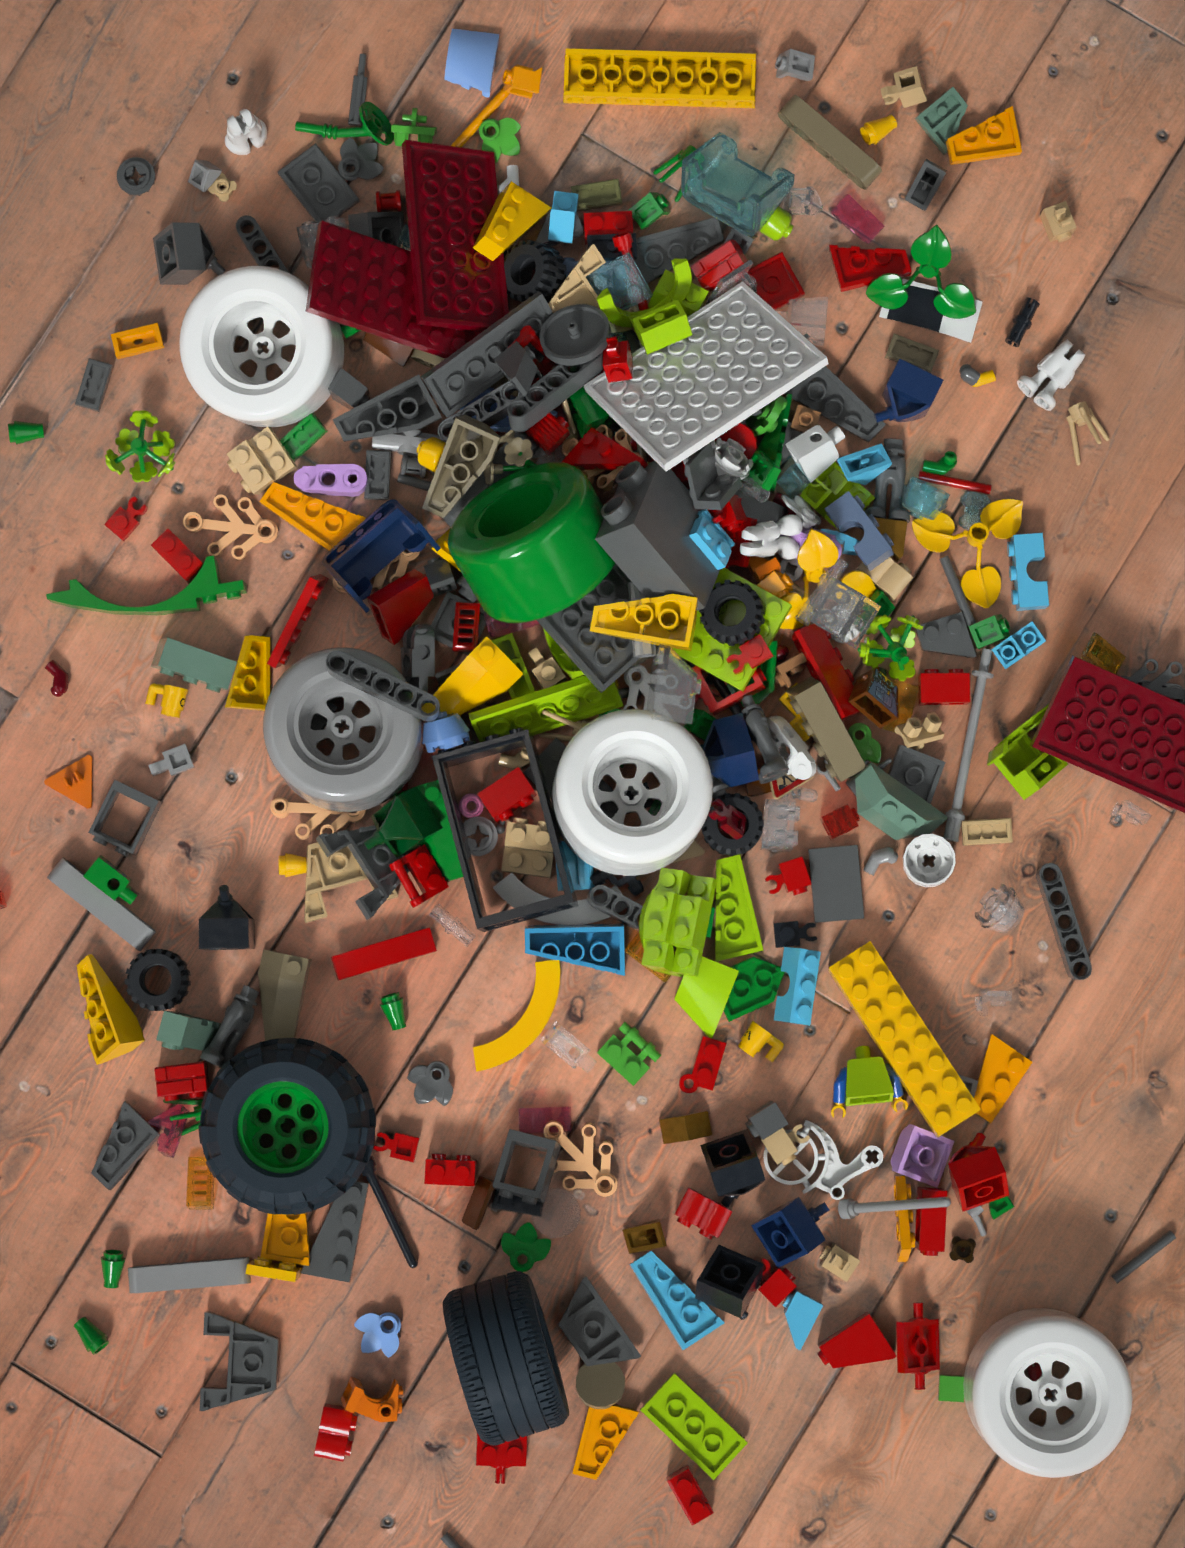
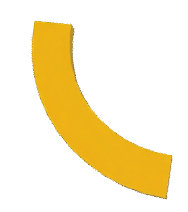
[473,960,561,1072]

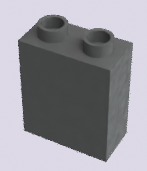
[595,461,720,611]

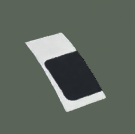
[879,279,982,343]

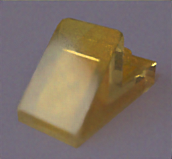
[1080,632,1126,674]

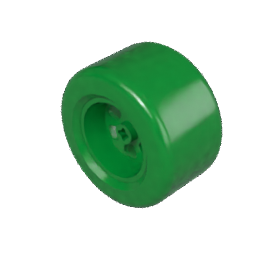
[448,462,615,623]

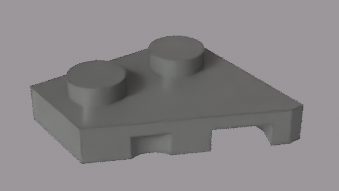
[915,612,976,659]

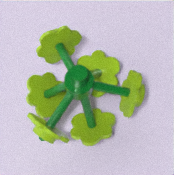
[105,410,176,482]
[857,615,923,682]

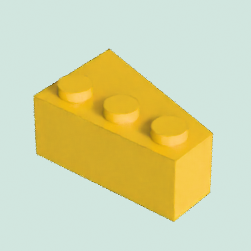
[473,181,551,261]

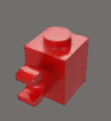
[603,337,633,383]
[709,494,748,534]
[765,856,812,896]
[758,1257,797,1307]

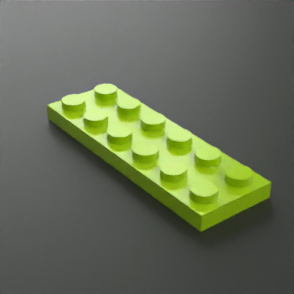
[469,676,623,742]

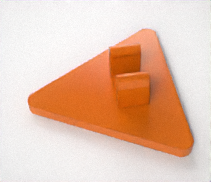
[44,755,93,809]

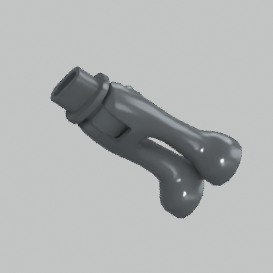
[865,438,910,523]
[742,695,789,784]
[200,985,259,1068]

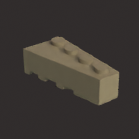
[786,676,866,782]

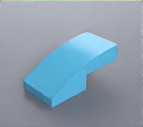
[820,528,860,556]

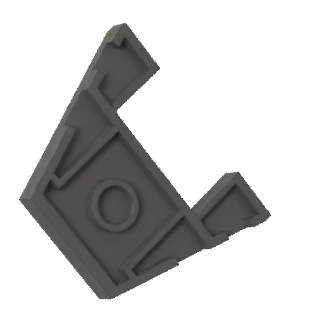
[316,825,409,920]
[199,1311,279,1411]

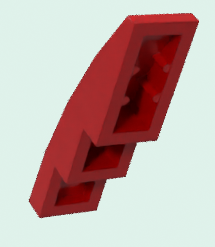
[331,927,437,981]

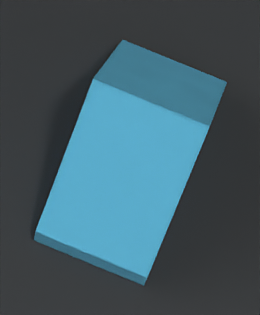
[837,443,892,485]

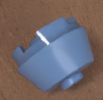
[422,711,470,753]

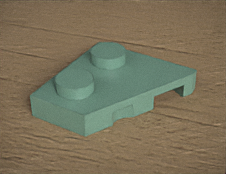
[915,87,968,155]

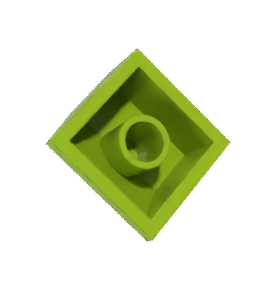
[648,269,709,317]

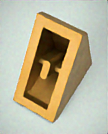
[874,517,907,562]
[659,1111,712,1144]
[622,1219,667,1254]

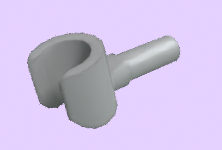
[816,760,841,791]
[967,1206,987,1237]

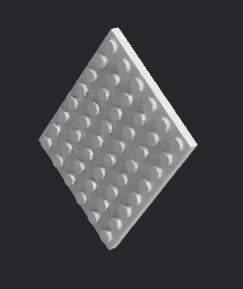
[584,281,829,471]

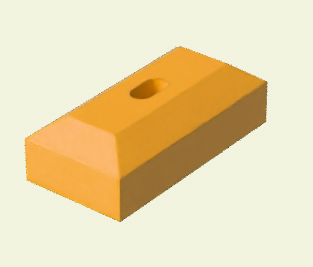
[111,323,165,359]

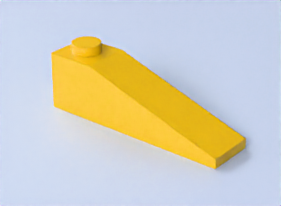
[590,594,698,651]
[421,637,523,716]

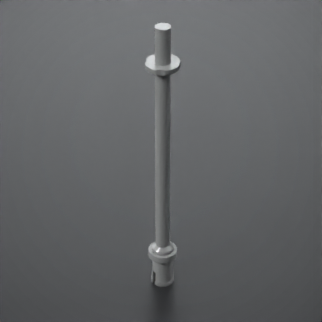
[943,648,994,842]

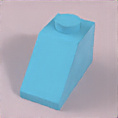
[782,1289,823,1351]

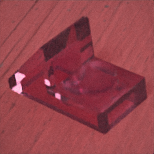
[148,1104,190,1159]

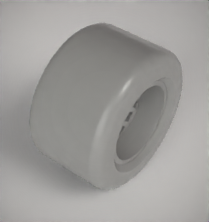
[263,648,424,812]

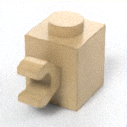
[881,66,927,108]
[1040,201,1077,242]
[528,647,566,689]
[761,1124,810,1166]
[819,1243,860,1282]

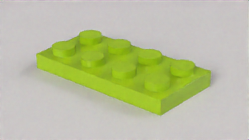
[640,1372,748,1480]

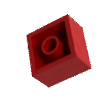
[948,1133,1009,1212]

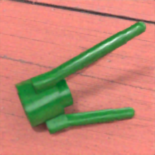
[653,145,703,202]
[163,1099,203,1142]

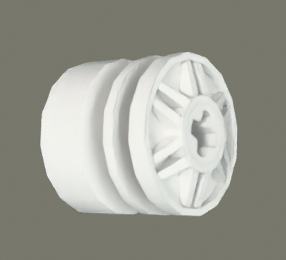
[903,834,956,887]

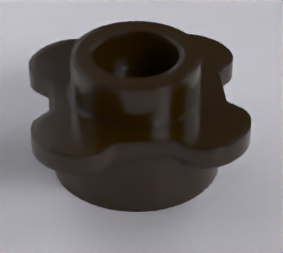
[949,1236,976,1263]

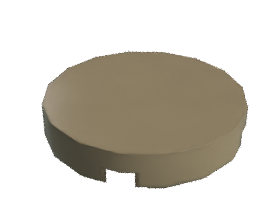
[576,1362,625,1409]

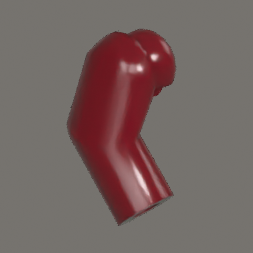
[45,660,69,697]

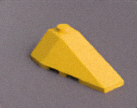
[76,954,145,1065]

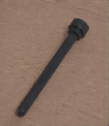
[362,1155,418,1268]

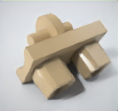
[894,712,944,751]

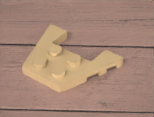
[548,244,638,335]
[304,842,398,923]

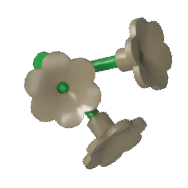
[483,429,537,485]

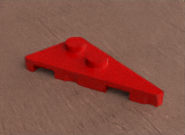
[562,427,648,470]

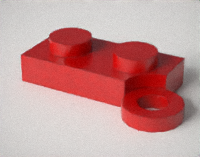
[679,1036,727,1093]

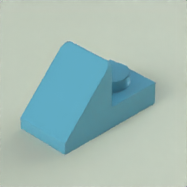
[548,191,579,244]

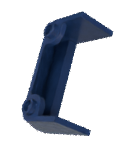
[322,499,441,613]

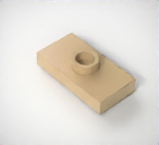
[961,818,1013,846]

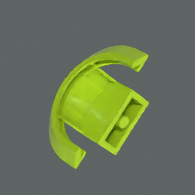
[596,258,692,355]
[987,703,1068,800]

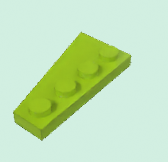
[715,855,763,962]

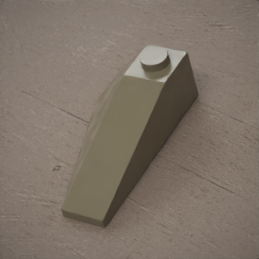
[422,415,501,518]
[258,949,312,1041]

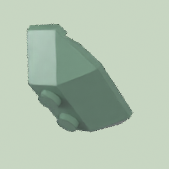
[855,762,947,840]

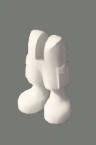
[225,109,267,155]
[1017,339,1085,411]
[740,514,803,560]

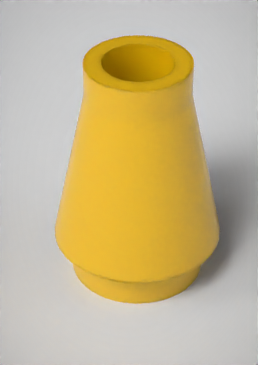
[860,115,897,145]
[278,853,307,878]

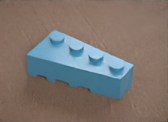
[525,924,625,976]

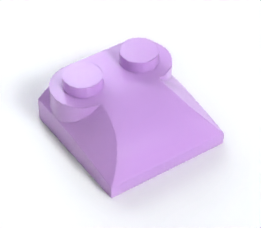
[891,1124,954,1188]

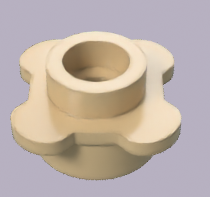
[208,173,237,202]

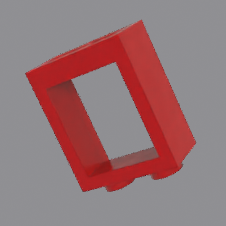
[689,666,767,716]
[915,1187,948,1256]

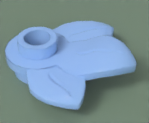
[354,1312,401,1358]

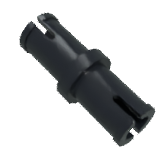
[1005,297,1040,347]

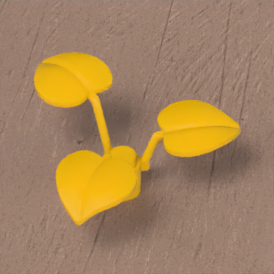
[912,499,1023,608]
[780,529,877,629]

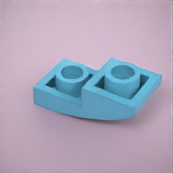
[991,621,1046,669]

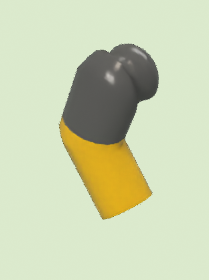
[959,364,996,387]

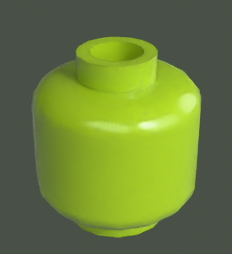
[756,205,793,241]

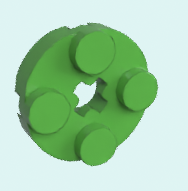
[746,395,787,436]

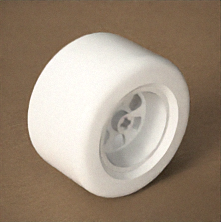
[179,266,344,427]
[551,709,713,876]
[963,1308,1133,1478]

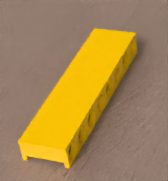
[563,48,756,108]

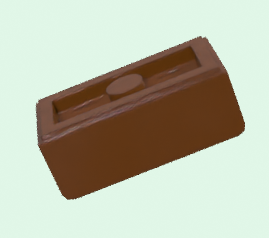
[363,332,415,367]
[462,1176,495,1230]

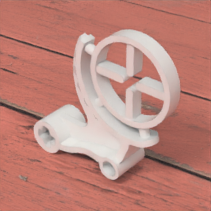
[763,1120,883,1200]

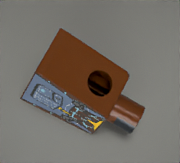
[848,667,899,728]

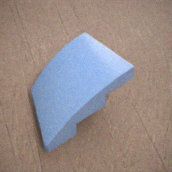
[444,29,499,97]

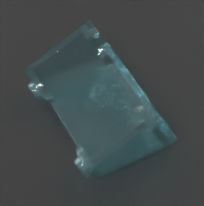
[681,132,795,237]

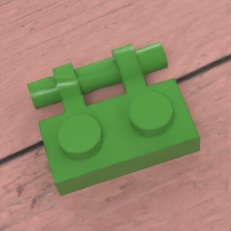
[597,1022,661,1086]

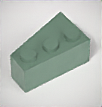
[151,637,237,693]
[156,1011,221,1050]

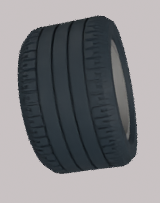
[442,1271,569,1445]

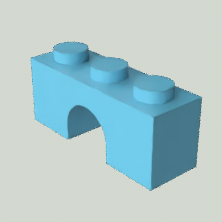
[1007,533,1049,611]
[774,947,821,1026]

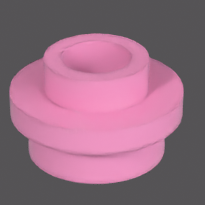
[459,794,484,818]

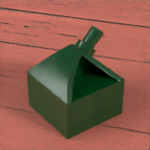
[364,786,443,858]

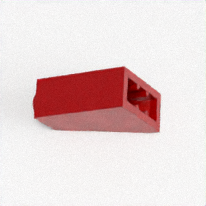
[367,569,434,645]
[817,1312,897,1368]

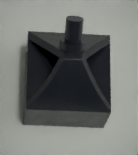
[199,885,255,950]
[700,1129,765,1207]
[695,1245,764,1320]

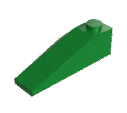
[742,394,792,494]
[396,780,463,882]

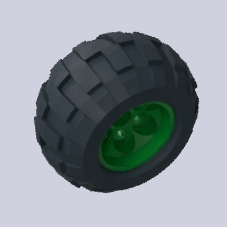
[199,1038,376,1215]

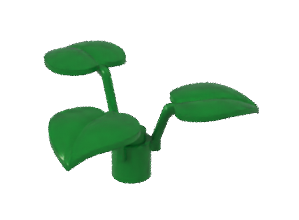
[866,225,976,319]

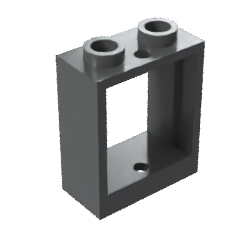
[88,780,162,857]
[492,1129,561,1205]

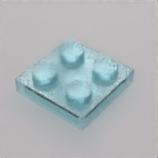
[586,252,653,310]

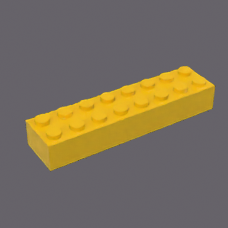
[828,941,981,1138]

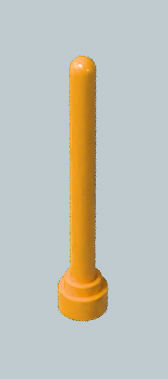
[450,85,510,148]

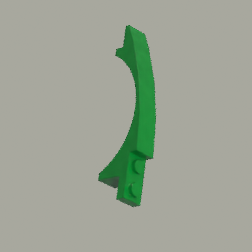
[46,555,247,615]

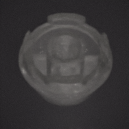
[975,884,1025,934]

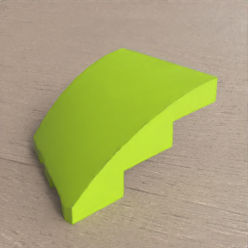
[800,462,875,533]
[674,956,739,1039]

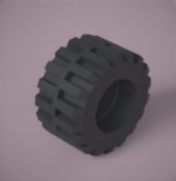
[504,240,566,303]
[699,580,765,646]
[701,793,764,856]
[125,949,191,1011]

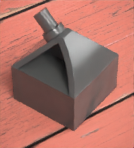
[153,222,226,285]

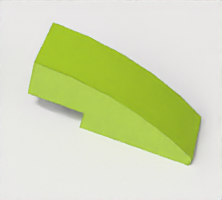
[491,632,535,699]

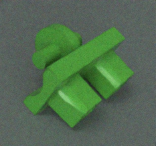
[391,108,437,146]

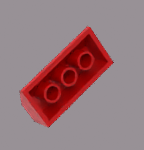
[791,622,860,721]

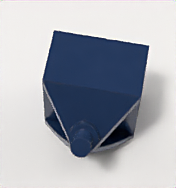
[874,359,944,423]
[700,713,759,787]
[751,1197,830,1268]

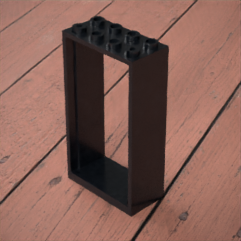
[432,727,579,932]

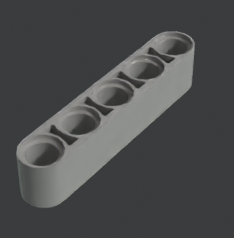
[47,858,156,951]
[128,1257,251,1293]

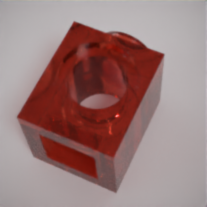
[820,804,860,841]

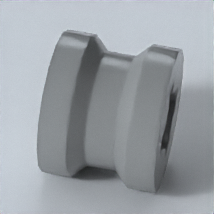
[780,558,803,583]

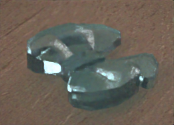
[958,492,991,530]

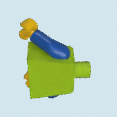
[831,1046,908,1118]

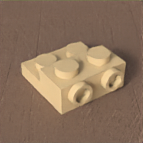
[227,427,297,495]
[501,818,554,878]

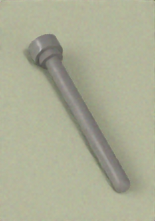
[838,1197,951,1219]

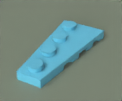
[629,1251,725,1350]

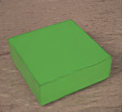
[938,1374,964,1402]

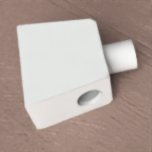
[785,425,845,483]

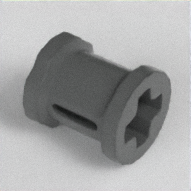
[400,453,427,478]

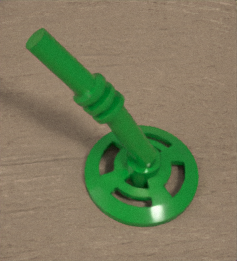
[295,102,394,146]

